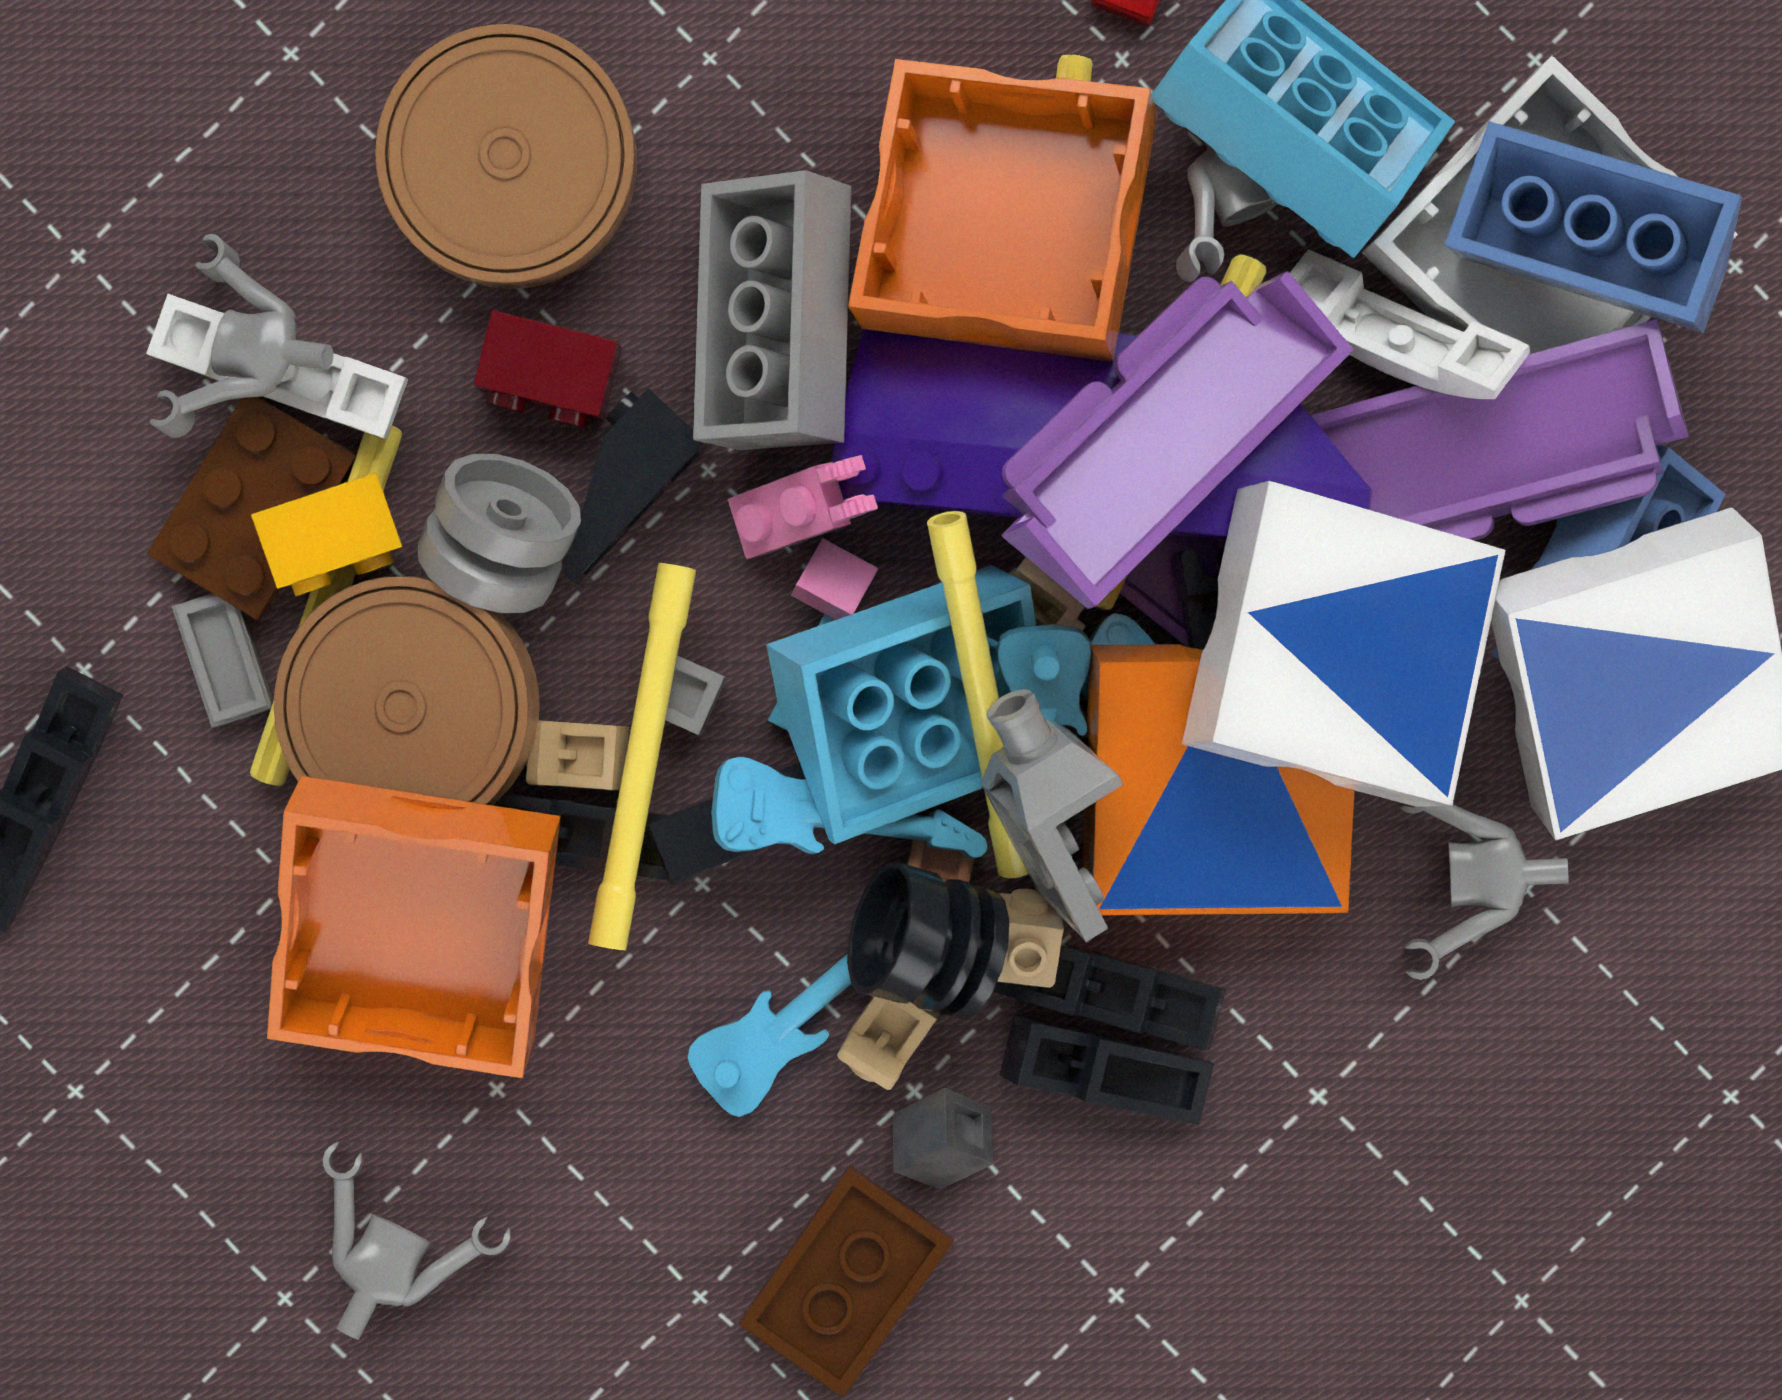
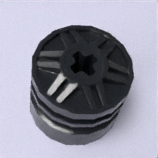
[847,862,1009,1019]

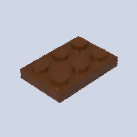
[147,397,356,621]
[739,1164,954,1398]

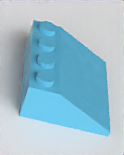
[1152,0,1455,258]
[766,565,1037,844]

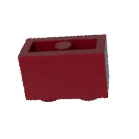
[473,310,622,429]

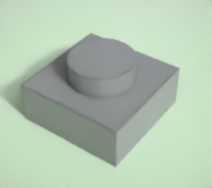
[665,655,727,735]

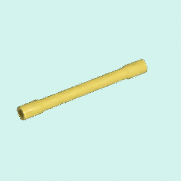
[927,511,1028,878]
[588,563,696,950]

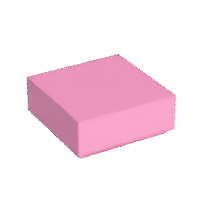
[791,538,878,620]

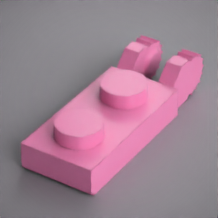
[728,455,878,560]

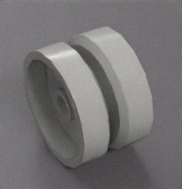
[418,454,581,613]

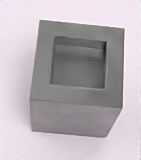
[892,1088,993,1189]

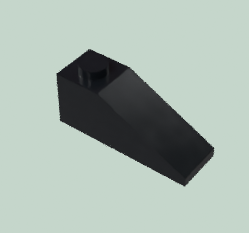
[563,388,708,584]

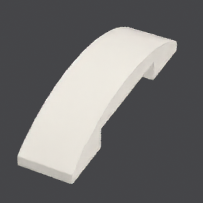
[1290,249,1530,399]
[146,294,408,440]

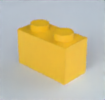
[251,473,402,596]

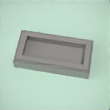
[172,593,274,728]

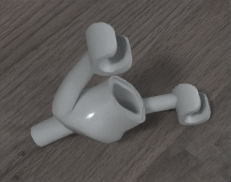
[1176,142,1278,282]
[150,234,333,438]
[1398,804,1569,980]
[323,1142,511,1340]

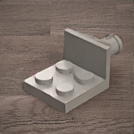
[981,689,1123,942]

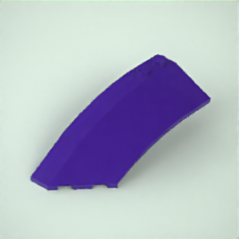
[832,329,1372,541]

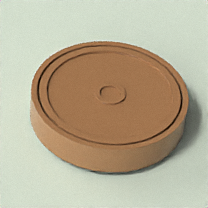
[375,24,638,289]
[274,576,540,805]

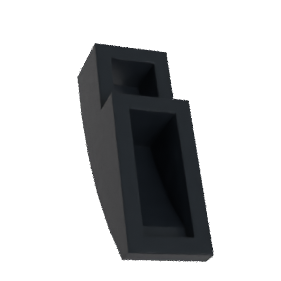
[999,1014,1214,1125]

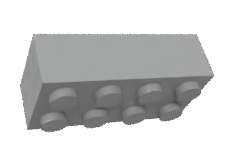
[693,170,851,450]

